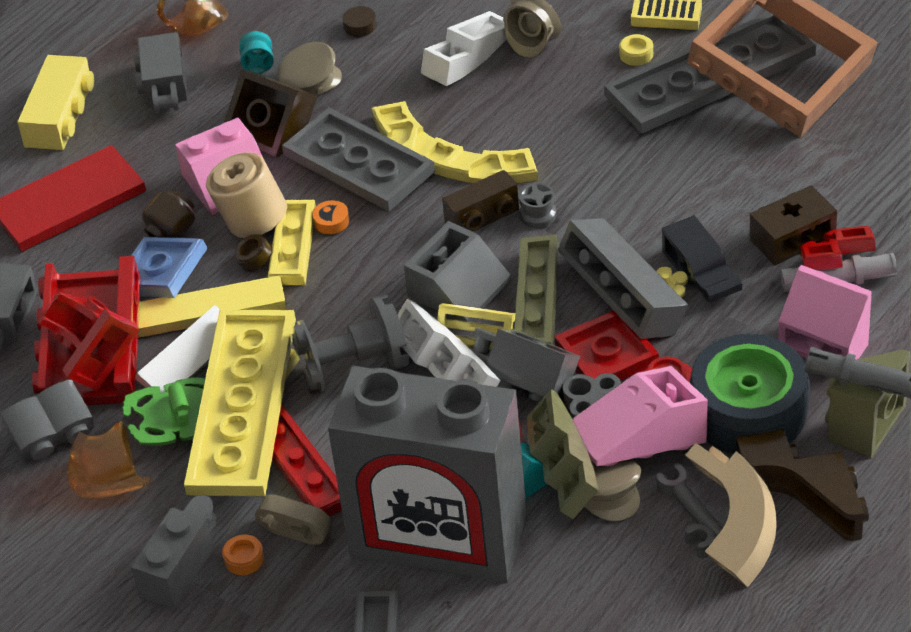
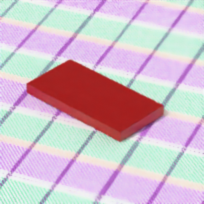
[0,145,146,252]

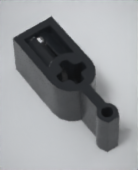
[662,215,743,303]

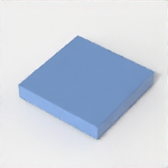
[131,237,207,298]

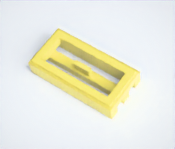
[438,303,516,350]

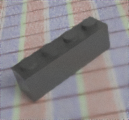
[558,218,688,339]

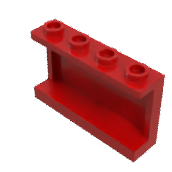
[32,256,141,406]

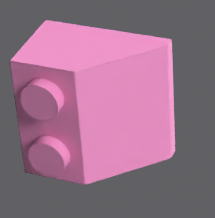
[175,118,262,215]

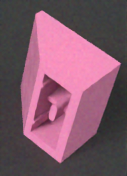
[778,265,872,359]

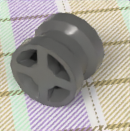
[519,183,556,228]

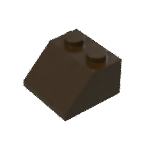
[224,69,318,157]

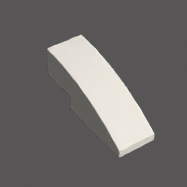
[421,11,507,86]

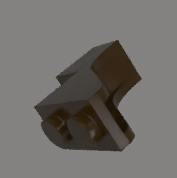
[736,429,869,541]

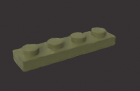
[514,234,559,345]

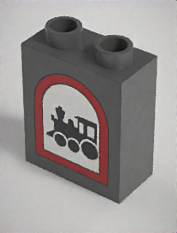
[328,366,527,582]

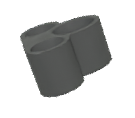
[563,373,621,419]

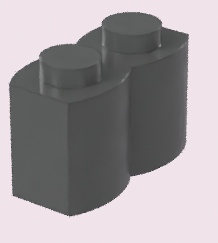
[1,379,94,461]

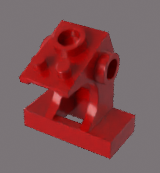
[38,292,140,391]

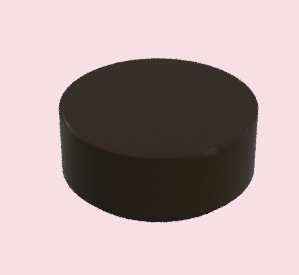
[343,6,377,37]
[234,234,272,271]

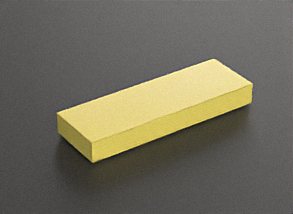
[267,200,316,285]

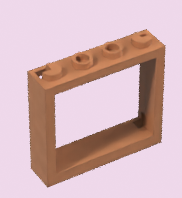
[687,0,878,138]

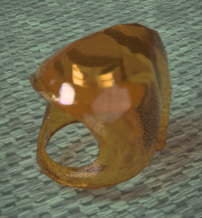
[157,0,229,36]
[67,421,151,499]

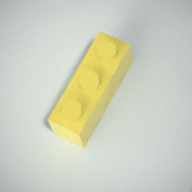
[17,55,94,150]

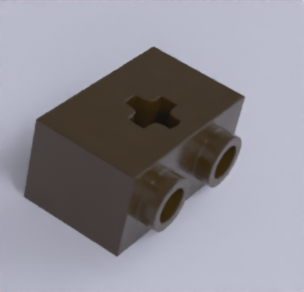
[750,185,837,266]

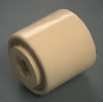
[206,152,287,238]

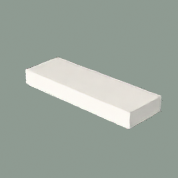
[135,305,220,393]

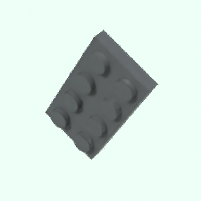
[282,107,435,212]

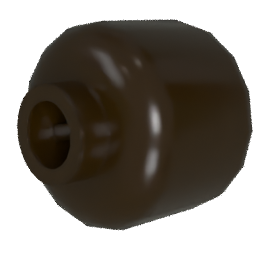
[142,189,195,238]

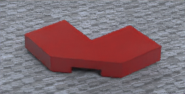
[800,225,876,271]

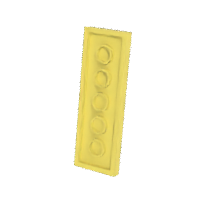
[184,310,296,496]

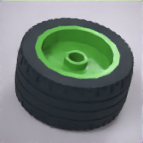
[690,333,810,454]

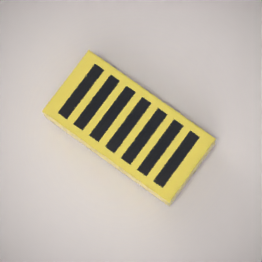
[631,0,702,30]

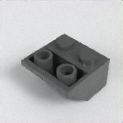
[404,221,511,322]

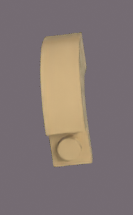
[686,442,777,587]

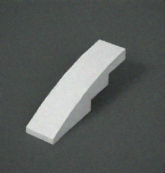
[398,299,500,387]

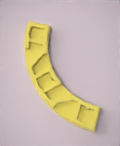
[372,101,538,183]

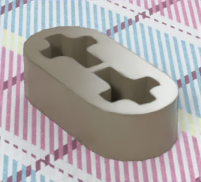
[255,495,332,545]

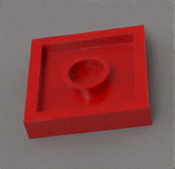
[554,310,659,381]

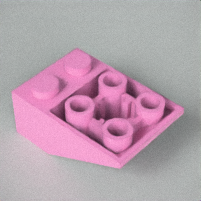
[573,366,708,466]

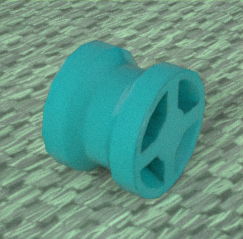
[238,31,274,74]

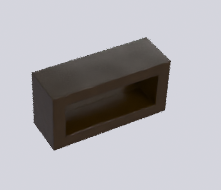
[442,170,519,232]

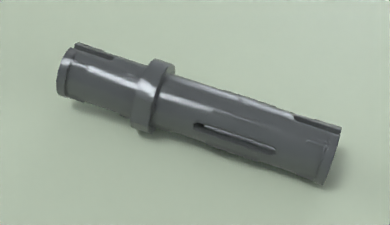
[804,347,911,399]

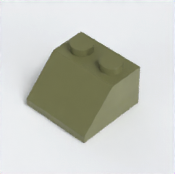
[825,349,911,458]

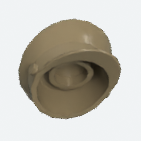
[503,0,562,58]
[277,42,342,95]
[584,459,641,521]

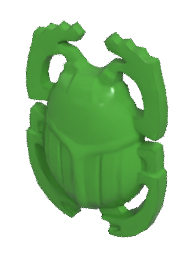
[122,377,206,446]

